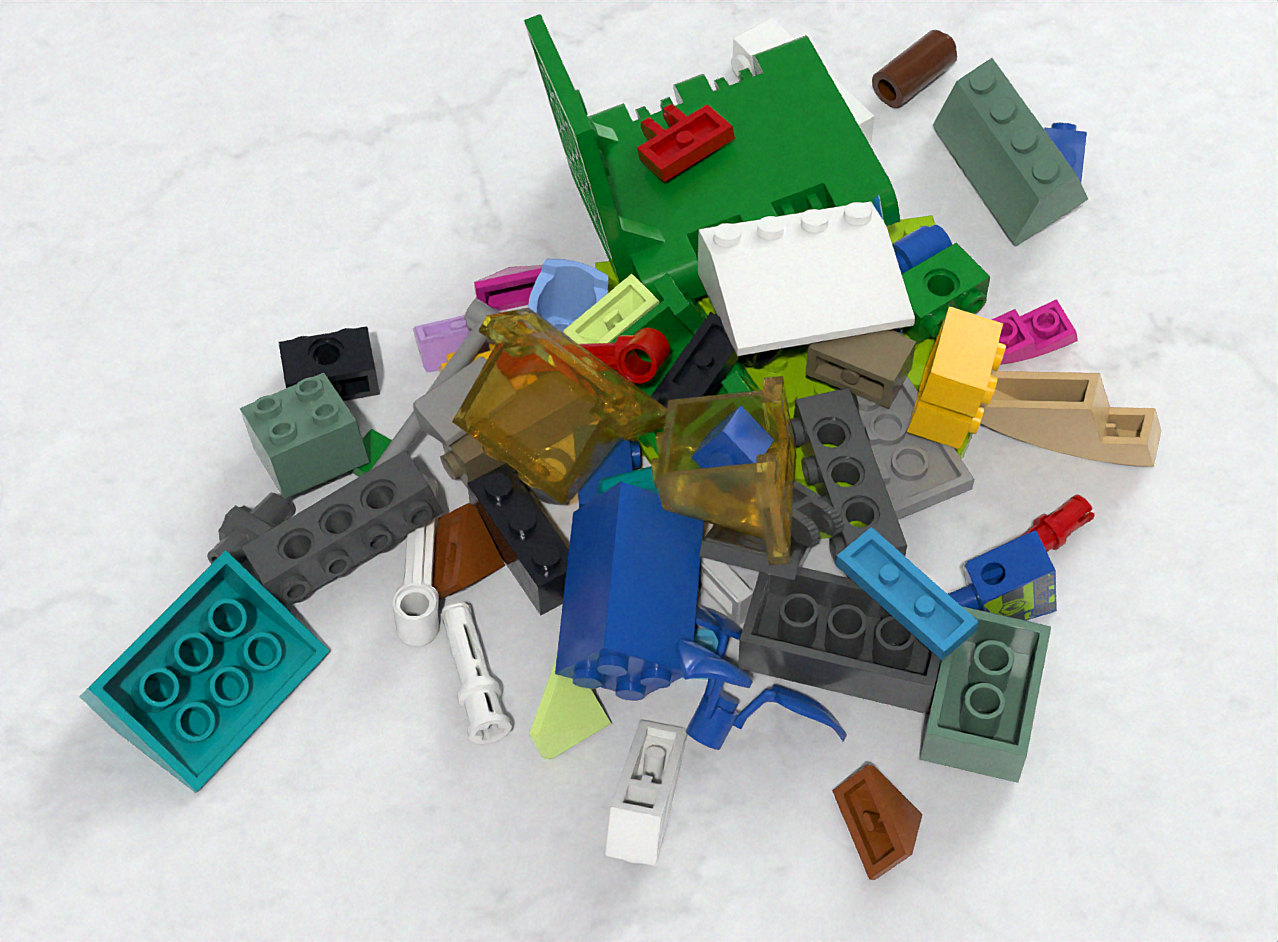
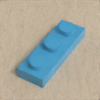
[836,527,979,661]

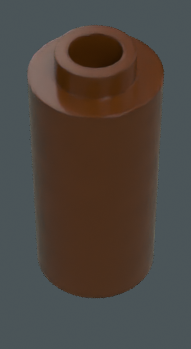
[872,30,957,108]

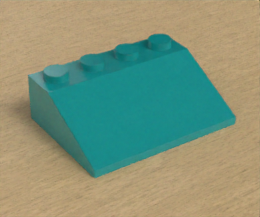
[79,550,330,793]

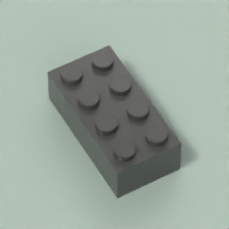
[738,567,941,714]

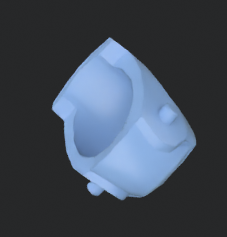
[521,258,608,345]

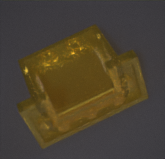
[452,307,672,504]
[652,376,797,566]

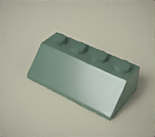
[933,58,1088,247]

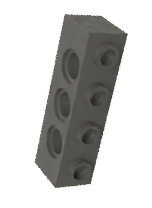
[788,388,907,578]
[241,450,443,607]

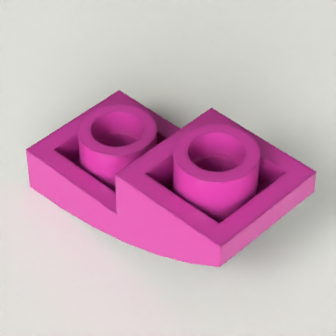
[992,299,1078,365]

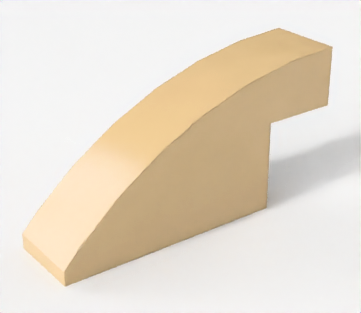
[980,371,1162,467]

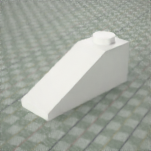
[605,720,688,866]

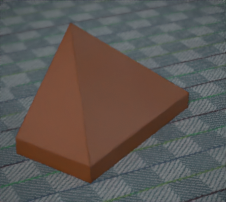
[432,503,505,600]
[832,765,923,880]

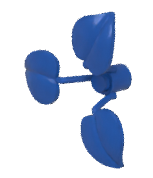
[676,604,847,750]

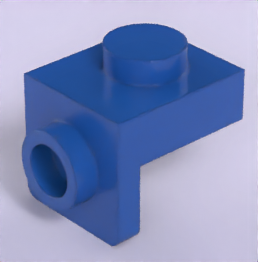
[1044,122,1087,182]

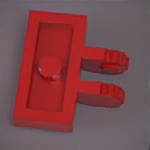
[637,104,735,182]

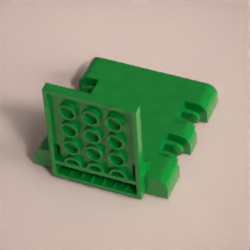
[524,14,901,303]

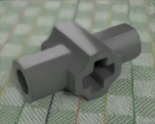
[207,492,292,564]

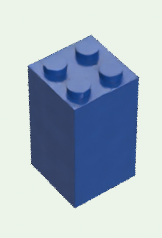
[555,481,705,701]

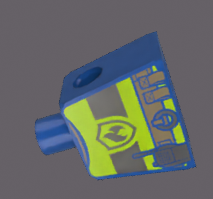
[947,530,1057,621]

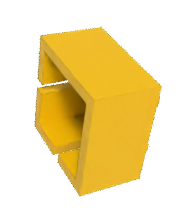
[907,306,1006,449]

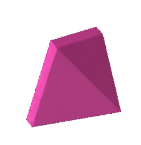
[474,265,543,311]

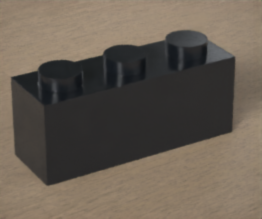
[467,462,569,616]

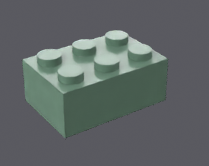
[920,607,1051,783]

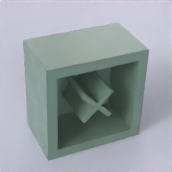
[240,373,369,499]

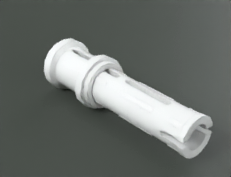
[440,602,512,744]

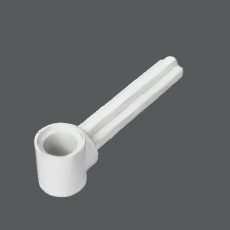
[393,475,439,646]

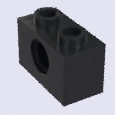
[278,326,380,401]

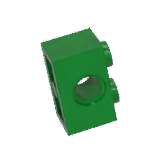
[901,242,990,345]

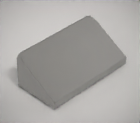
[413,357,518,447]

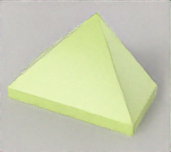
[563,274,660,344]
[529,656,611,759]

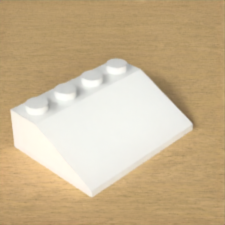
[698,202,915,356]

